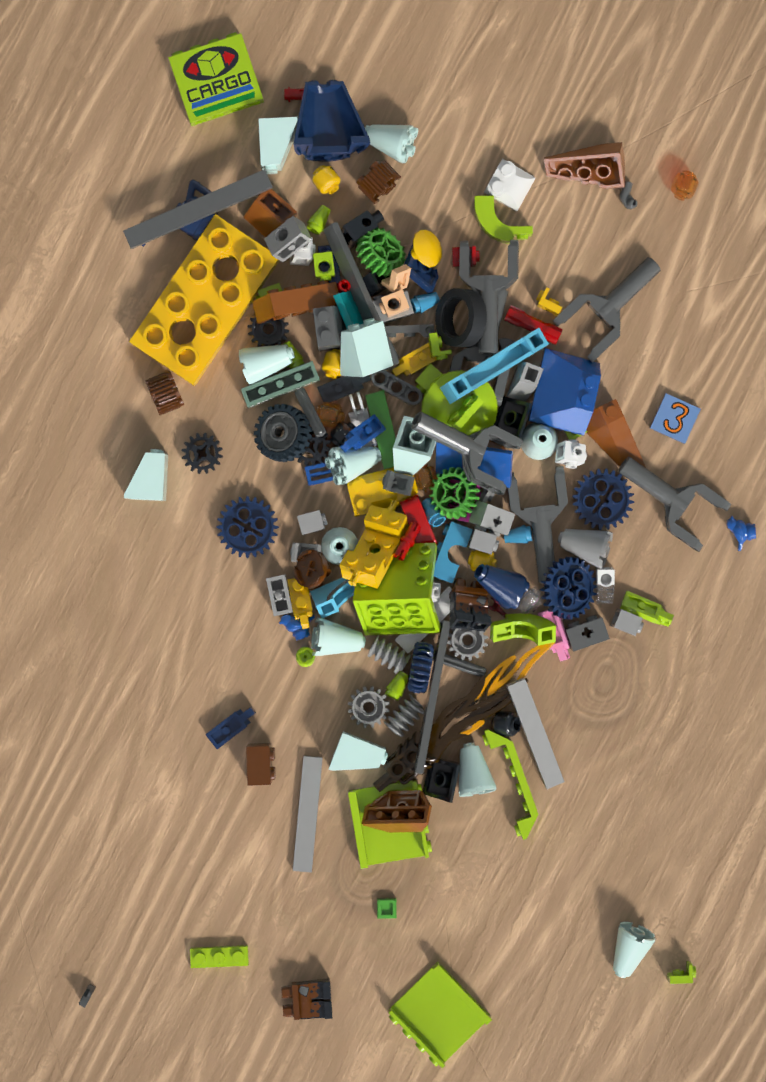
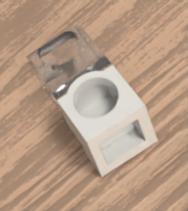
[596,567,615,604]

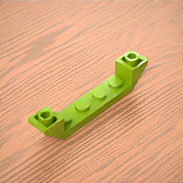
[482,729,538,840]

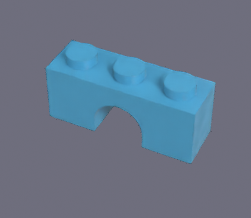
[434,521,473,583]

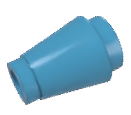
[410,292,440,314]
[421,498,446,527]
[504,525,533,544]

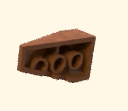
[544,142,625,189]
[586,399,646,468]

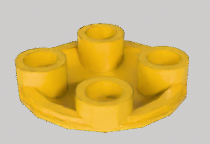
[411,230,442,268]

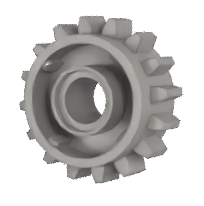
[447,622,489,661]
[348,686,389,728]

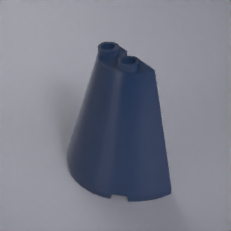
[293,80,370,162]

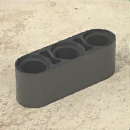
[371,370,422,406]

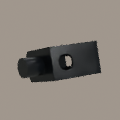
[341,210,384,249]

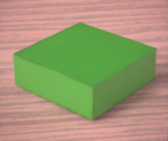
[377,898,397,919]

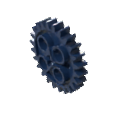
[572,468,634,530]
[216,496,279,558]
[540,557,598,619]

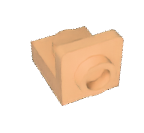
[381,264,411,293]

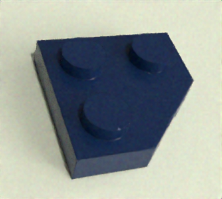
[404,243,439,293]

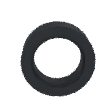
[435,288,487,347]

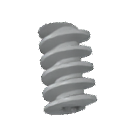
[368,635,411,674]
[383,694,424,737]

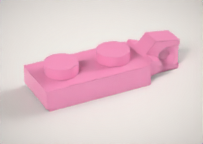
[538,610,570,661]

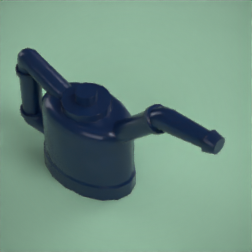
[141,179,219,247]

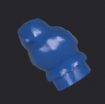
[726,516,756,551]
[279,614,315,641]

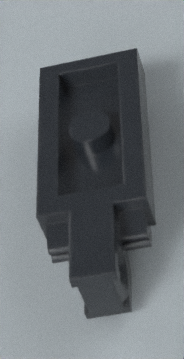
[317,375,371,405]

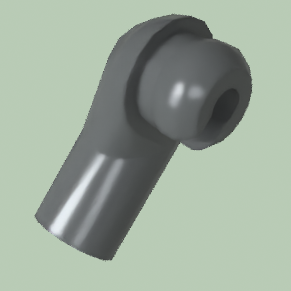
[619,181,637,210]

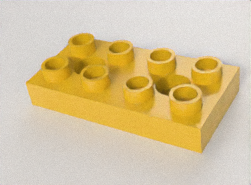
[129,214,280,387]

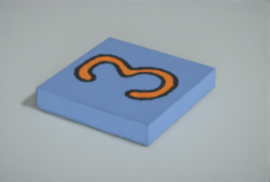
[650,393,701,444]

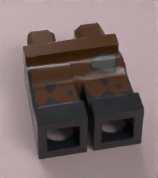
[449,578,492,632]
[281,978,333,1020]

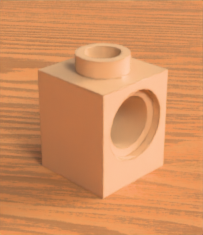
[379,289,410,317]

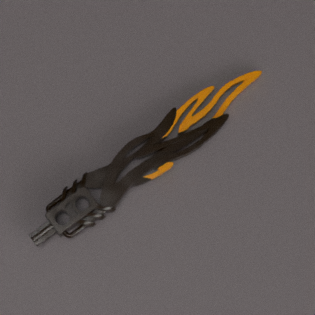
[373,642,555,792]

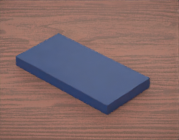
[435,442,513,488]

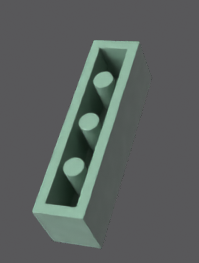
[241,361,320,408]

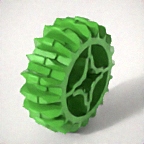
[356,227,406,277]
[429,467,480,519]

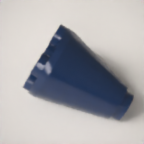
[474,564,530,609]

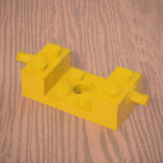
[340,500,409,589]

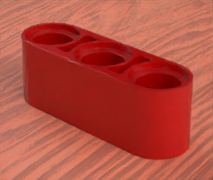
[399,494,438,545]

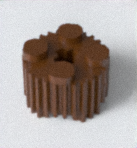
[356,160,401,204]
[145,371,184,415]

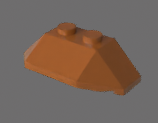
[361,790,432,833]

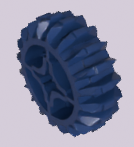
[408,642,434,694]

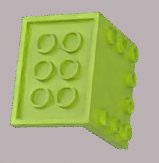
[353,543,441,635]

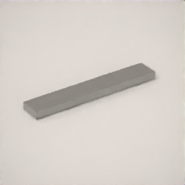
[506,677,564,789]
[293,756,323,873]

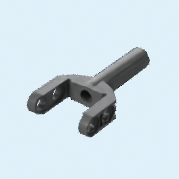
[459,240,519,355]
[553,257,661,362]
[449,290,510,406]
[411,412,522,495]
[618,456,732,552]
[508,466,568,583]

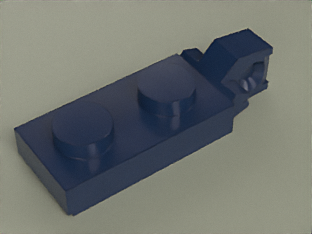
[205,706,256,749]

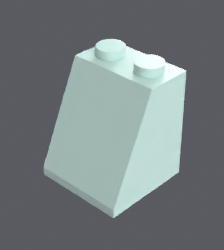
[259,117,298,174]
[340,318,393,377]
[393,416,436,476]
[124,449,168,501]
[329,731,388,771]

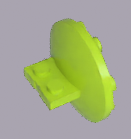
[422,370,497,436]

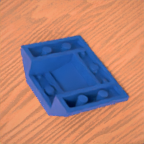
[528,348,601,436]

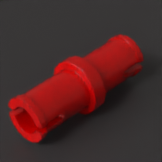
[393,522,421,561]

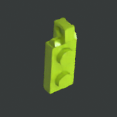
[620,591,674,627]

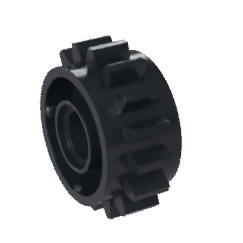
[248,317,289,347]

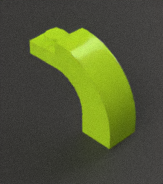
[474,196,533,244]

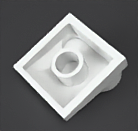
[484,159,535,211]

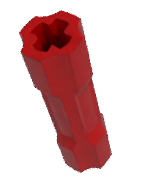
[504,305,563,345]

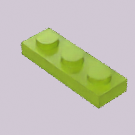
[190,945,249,968]

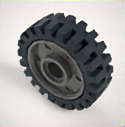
[254,404,312,462]

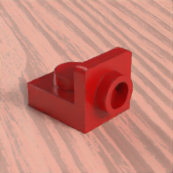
[452,246,480,267]

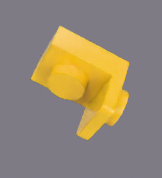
[536,287,562,316]

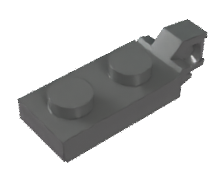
[384,324,434,337]

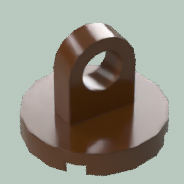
[294,549,332,588]

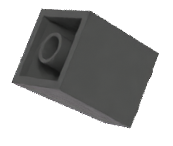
[313,306,347,351]

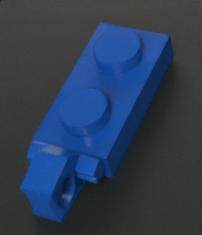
[340,414,386,452]

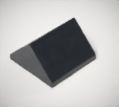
[493,396,533,439]
[423,759,460,803]

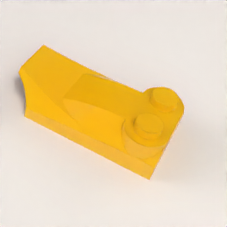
[347,467,418,517]

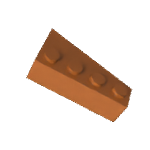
[252,280,339,324]

